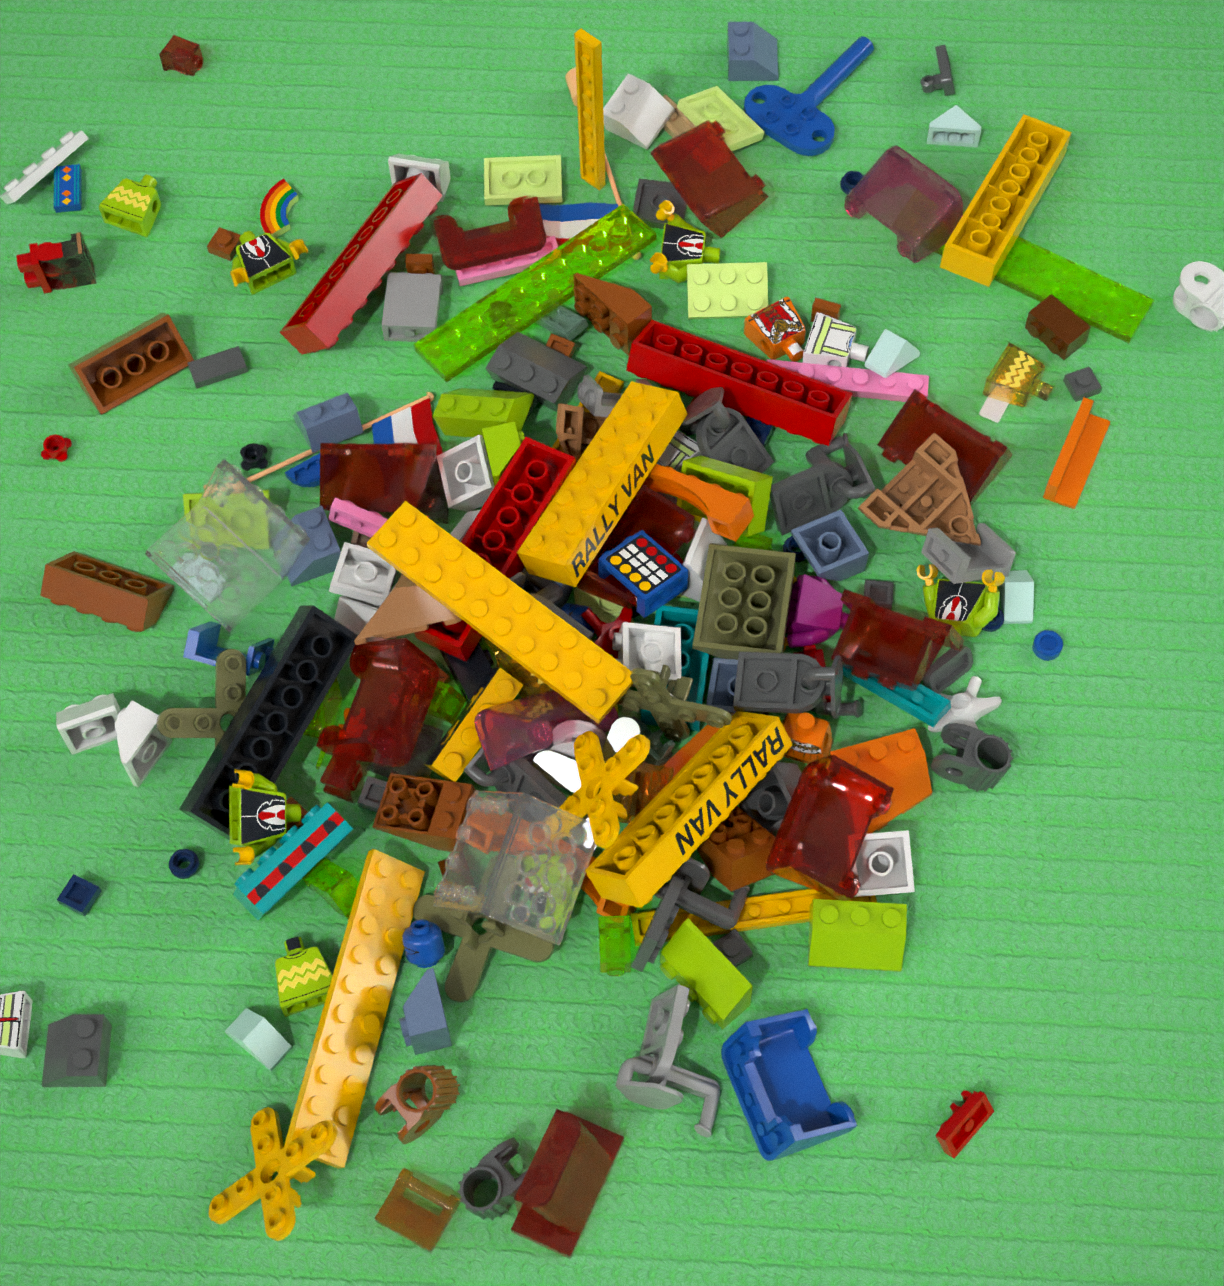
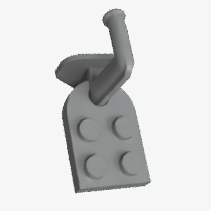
[616,984,720,1137]

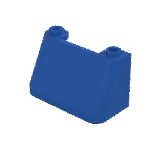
[721,1009,857,1161]

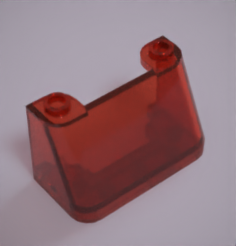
[650,120,769,238]
[429,195,546,270]
[877,389,1013,506]
[320,443,436,512]
[576,484,696,609]
[316,638,440,767]
[765,755,894,901]

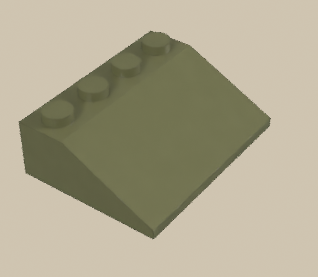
[693,544,796,660]

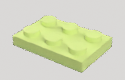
[677,86,765,154]
[484,155,562,205]
[687,262,768,319]

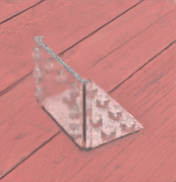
[145,459,311,633]
[433,790,596,946]

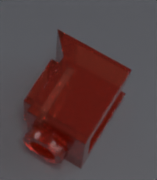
[159,35,204,76]
[320,750,363,803]

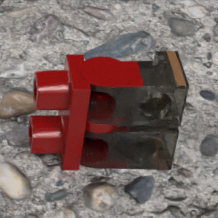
[16,232,97,294]

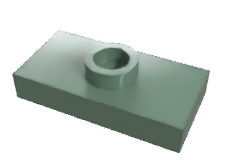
[531,299,588,341]

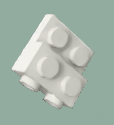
[329,542,397,606]
[612,622,681,687]

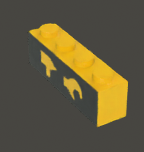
[425,667,523,782]

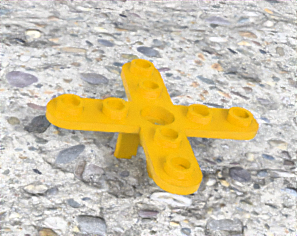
[543,731,650,849]
[209,1107,337,1241]

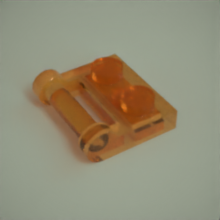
[618,763,674,824]
[374,1168,460,1253]

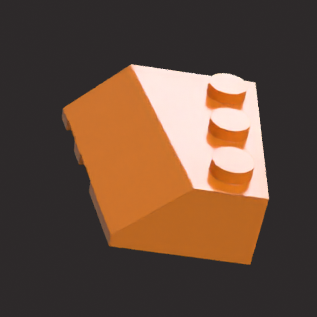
[828,728,932,835]

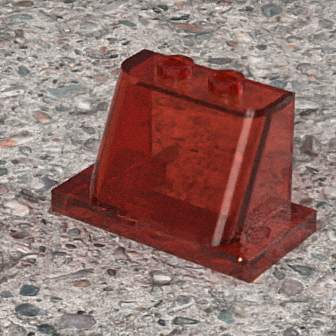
[831,589,964,691]
[511,1109,624,1259]

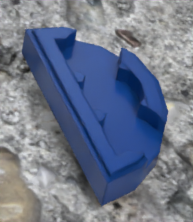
[285,446,337,487]

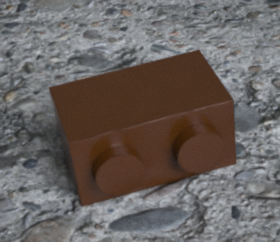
[1025,294,1091,360]

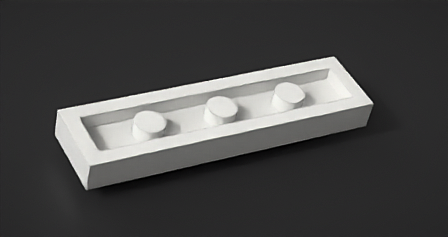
[0,130,89,204]

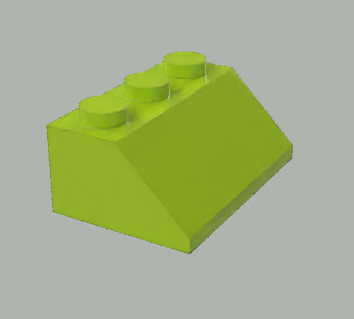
[433,388,534,438]
[482,421,525,486]
[808,899,907,972]
[660,918,753,1029]

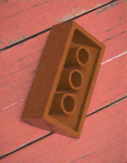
[68,313,194,415]
[40,551,174,632]

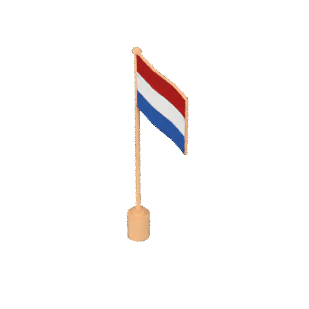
[536,67,641,260]
[203,392,443,501]

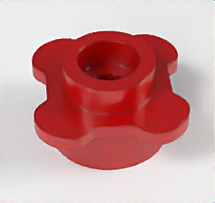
[41,434,72,462]

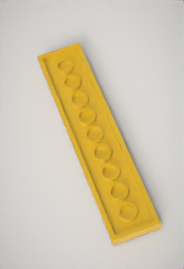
[367,501,633,724]
[283,849,425,1169]

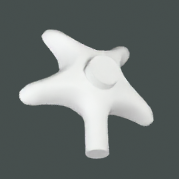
[928,676,1002,733]

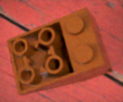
[573,273,652,355]
[372,773,483,854]
[696,806,782,892]

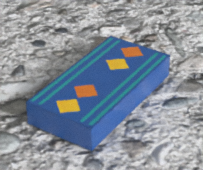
[54,164,82,213]

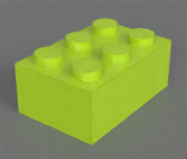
[675,455,773,537]

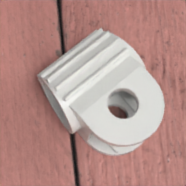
[1173,261,1224,332]

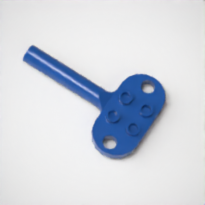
[744,36,874,156]

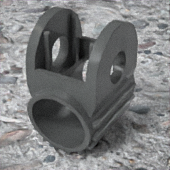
[931,723,1014,792]
[457,1138,543,1221]

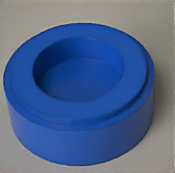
[1032,630,1063,661]

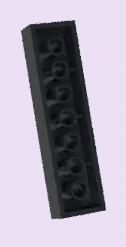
[179,605,358,840]

